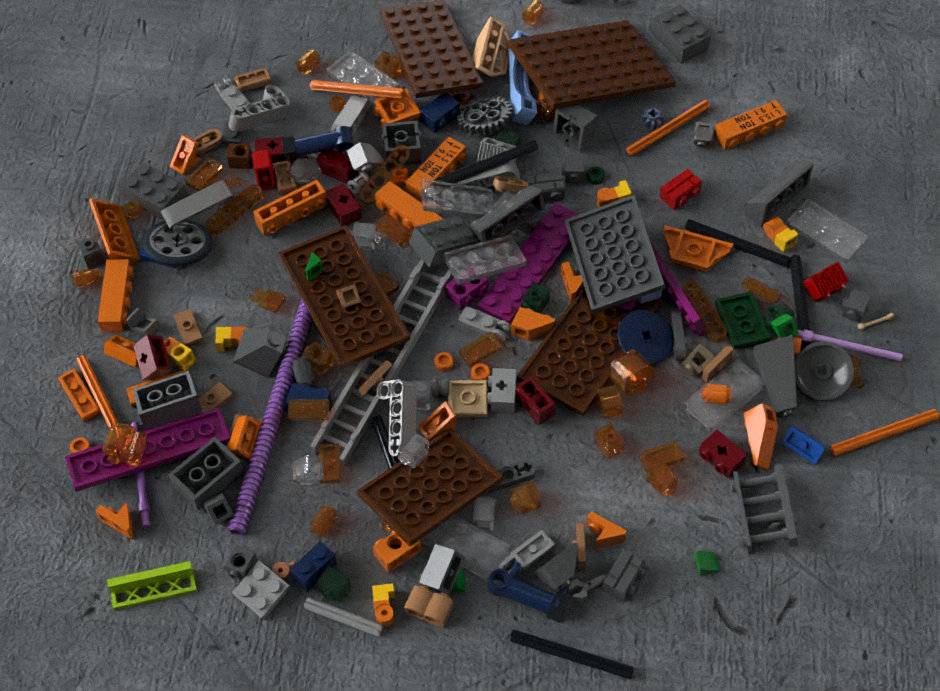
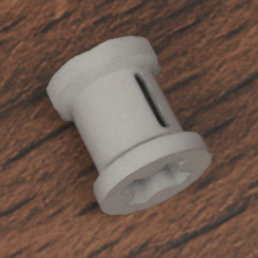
[347,172,371,195]

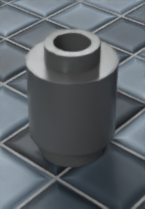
[292,356,315,385]

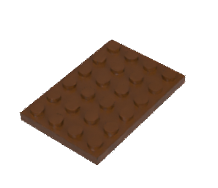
[357,428,503,547]

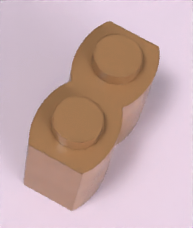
[404,585,454,628]

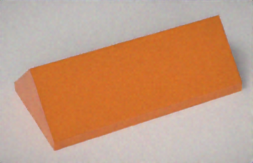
[89,198,141,264]

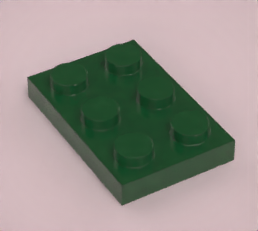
[715,291,771,350]

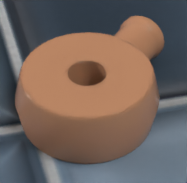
[271,561,295,581]

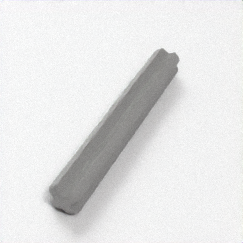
[304,597,383,636]

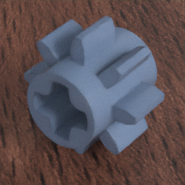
[641,108,664,130]

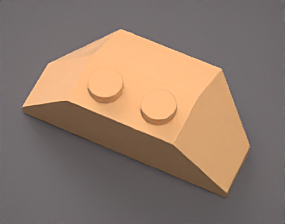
[472,17,509,77]

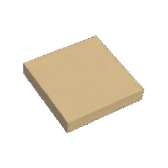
[448,380,487,418]

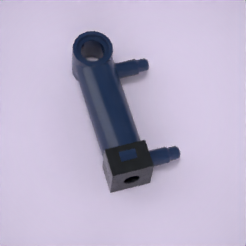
[282,126,354,162]
[487,562,570,623]

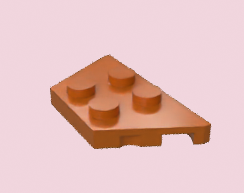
[664,225,733,272]

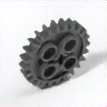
[457,96,514,136]

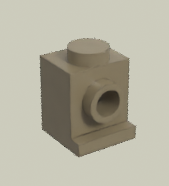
[682,343,715,376]

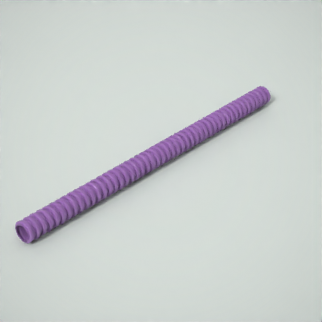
[228,300,312,536]

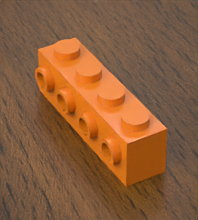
[253,180,328,237]

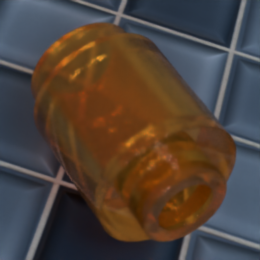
[522,0,544,25]
[296,50,321,74]
[310,505,338,537]

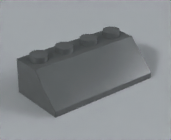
[745,162,814,226]
[470,185,545,249]

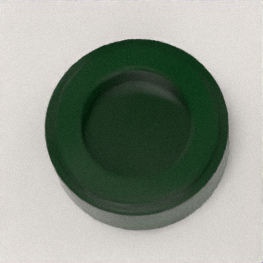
[587,167,605,185]

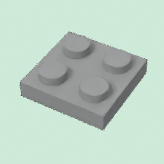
[232,561,291,620]

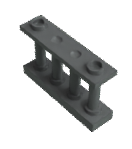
[731,464,798,554]

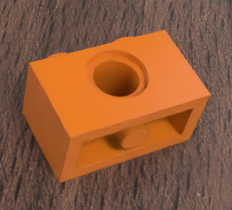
[373,531,422,573]

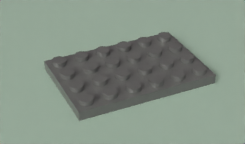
[565,195,666,314]

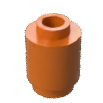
[702,384,731,405]

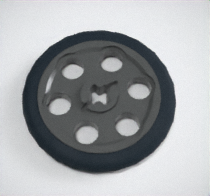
[142,220,213,266]

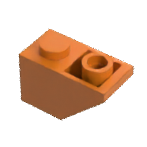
[511,307,555,341]

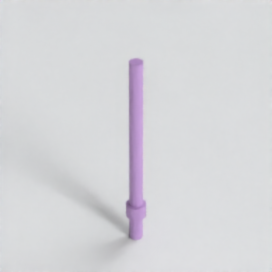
[794,329,903,362]

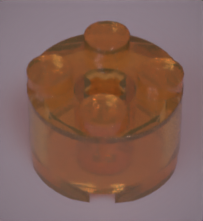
[610,349,655,396]
[102,423,149,467]

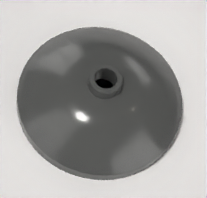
[795,341,854,400]

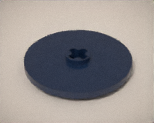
[618,310,673,365]

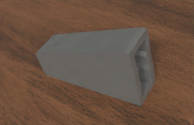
[753,335,797,417]

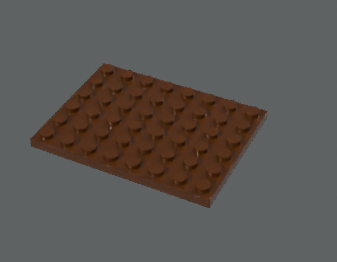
[508,20,676,109]

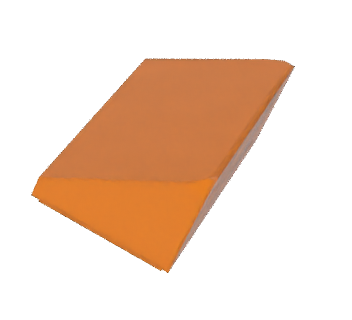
[104,334,138,367]
[228,415,261,459]

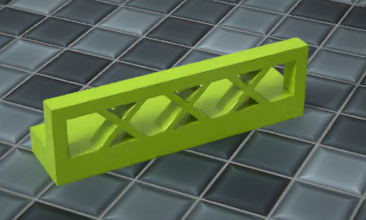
[107,561,197,611]

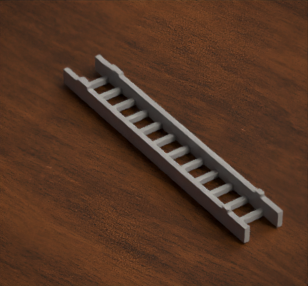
[310,258,457,467]

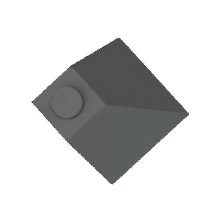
[233,329,286,378]
[533,542,578,590]

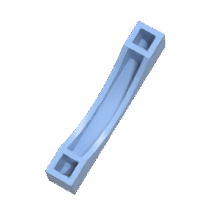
[508,30,537,126]

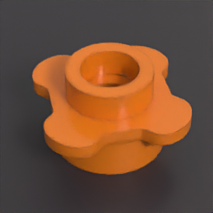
[391,168,409,185]

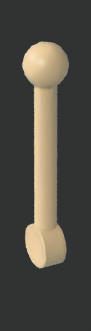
[858,313,895,330]

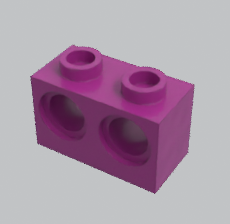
[445,265,488,310]

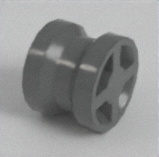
[432,378,448,398]

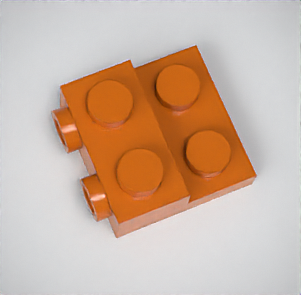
[373,88,421,128]

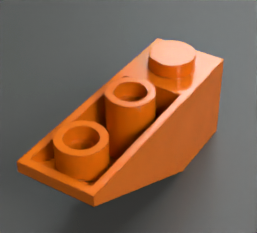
[743,403,778,471]

